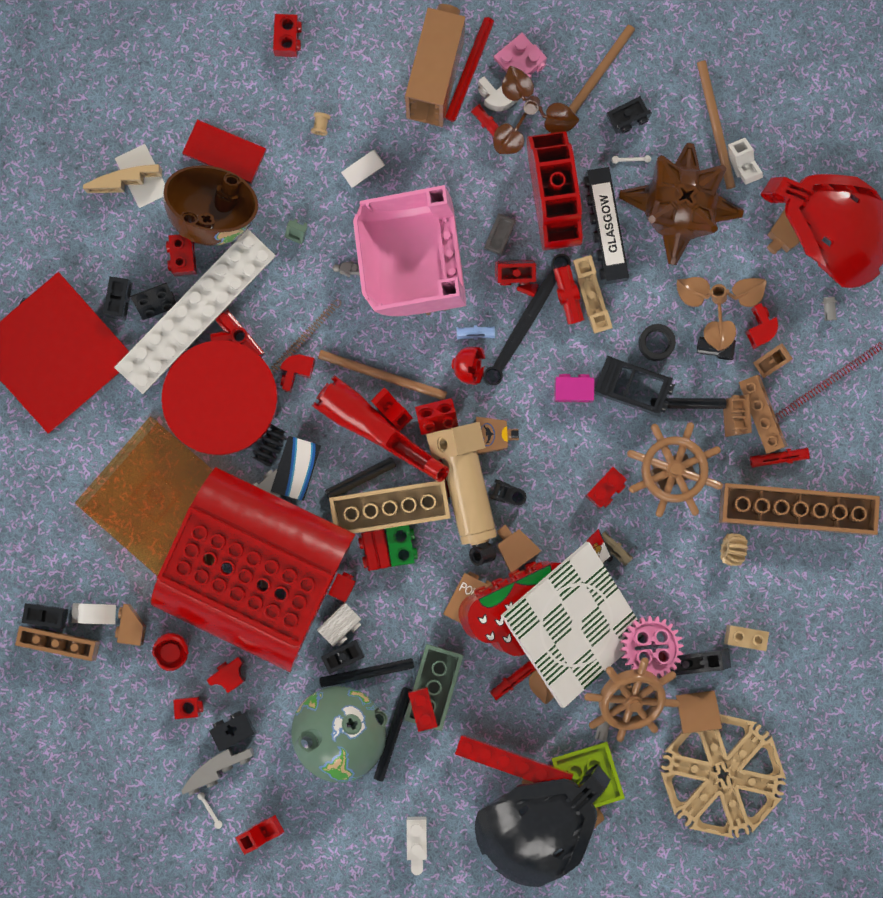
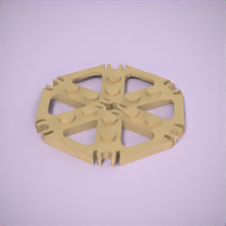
[660,714,786,838]

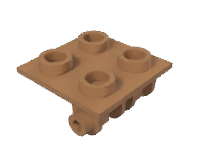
[723,394,752,437]

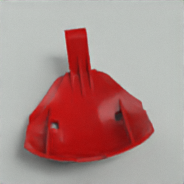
[761,174,883,288]

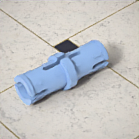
[456,325,495,340]

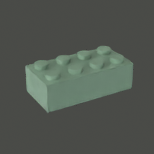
[404,644,464,731]

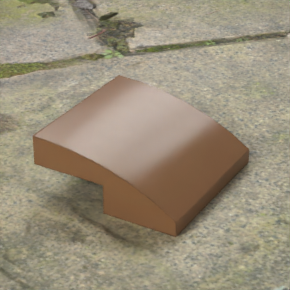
[676,691,722,734]

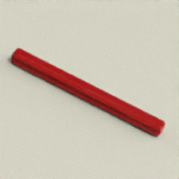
[445,17,494,122]

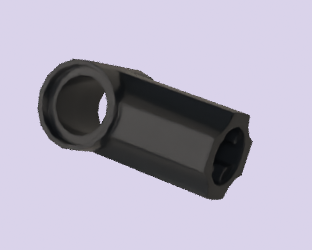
[696,337,736,360]

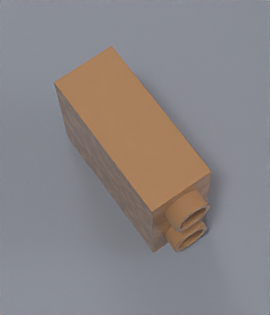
[405,4,466,127]

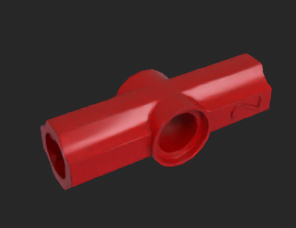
[553,265,584,325]

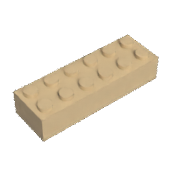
[329,480,451,533]

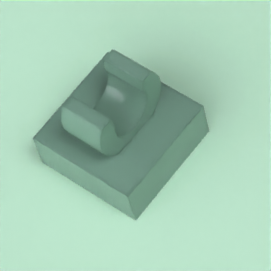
[285,219,307,245]

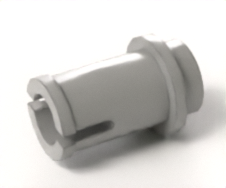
[821,297,837,321]

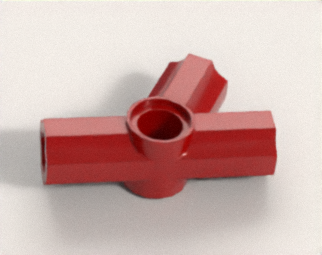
[210,310,265,358]

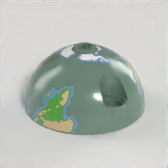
[291,686,388,783]

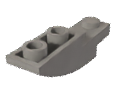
[181,747,254,796]

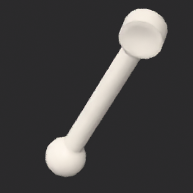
[612,155,651,164]
[197,792,222,829]

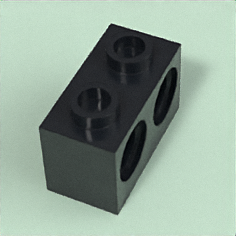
[103,276,133,320]
[22,603,69,629]

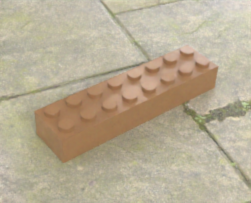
[719,483,880,536]

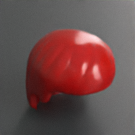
[152,632,189,671]

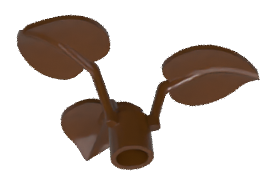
[493,66,579,154]

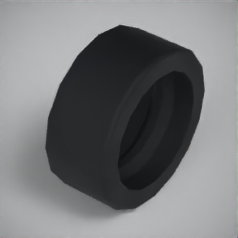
[638,324,676,361]

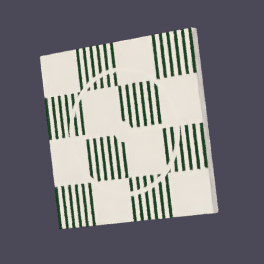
[501,542,644,708]

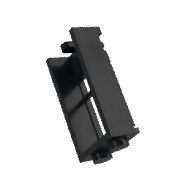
[594,355,675,417]

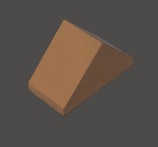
[753,343,793,379]

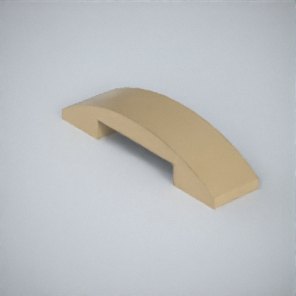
[573,255,613,334]

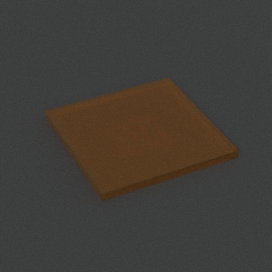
[75,416,213,576]

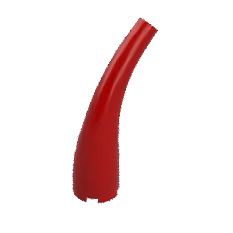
[312,375,449,482]

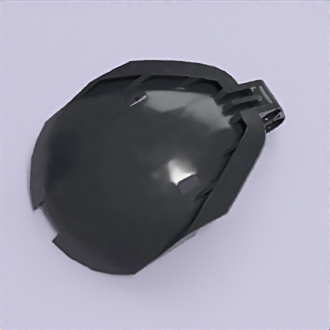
[475,764,611,887]

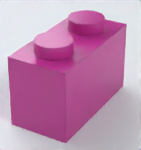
[554,374,594,403]

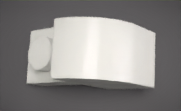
[478,77,519,112]
[728,138,763,185]
[71,603,116,624]

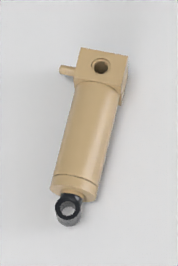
[426,422,497,566]

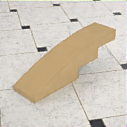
[83,164,162,193]

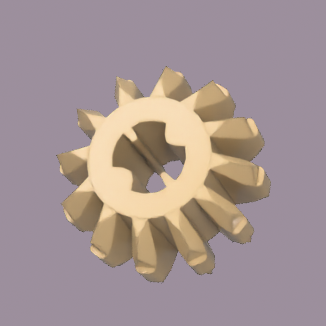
[720,533,748,566]

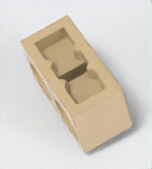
[724,625,769,651]

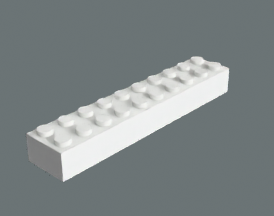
[114,229,276,394]

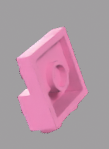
[494,33,547,78]

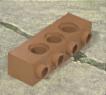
[739,375,787,454]
[15,626,100,661]

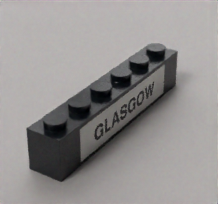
[583,167,629,285]

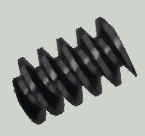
[252,424,287,467]

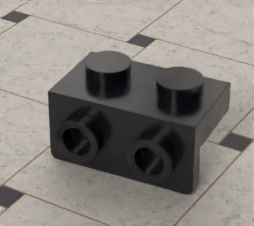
[606,96,652,134]

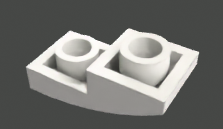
[341,150,385,188]

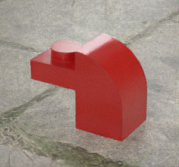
[745,303,778,349]
[280,354,316,393]
[371,388,413,431]
[235,815,284,855]

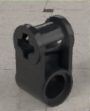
[489,479,527,507]

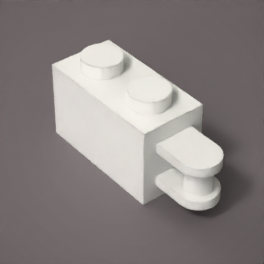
[407,817,427,875]

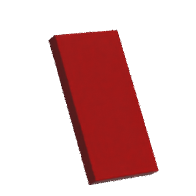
[182,119,267,184]

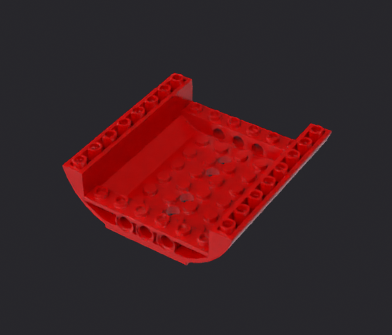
[151,467,356,673]

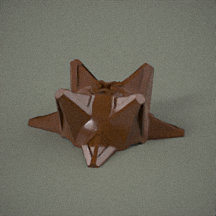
[619,143,744,265]

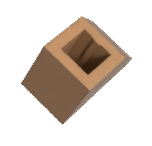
[115,604,146,646]

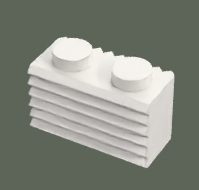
[317,603,361,647]

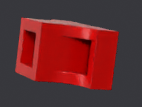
[207,656,246,693]

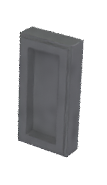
[484,213,516,256]

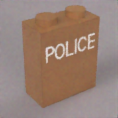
[443,571,492,623]

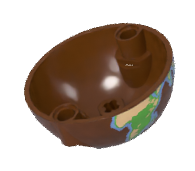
[163,165,258,246]

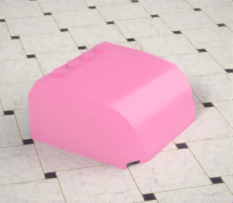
[353,185,466,316]

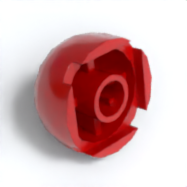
[451,347,485,385]

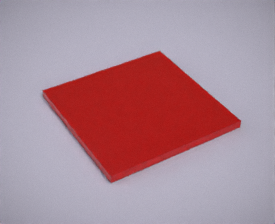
[0,272,130,434]

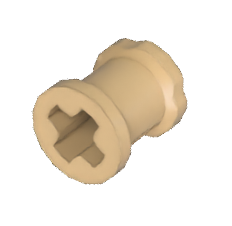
[311,112,331,136]

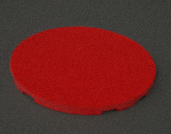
[161,340,278,456]

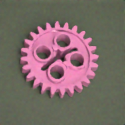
[620,616,684,678]

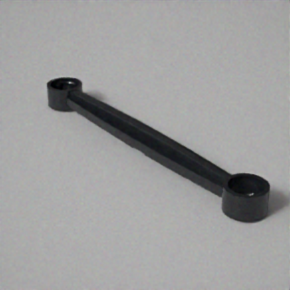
[483,254,571,386]

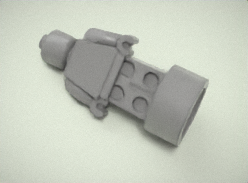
[332,261,360,277]

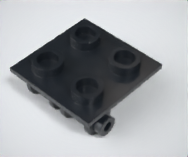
[130,283,176,320]

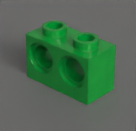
[386,525,418,567]

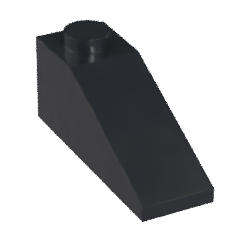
[670,648,731,676]

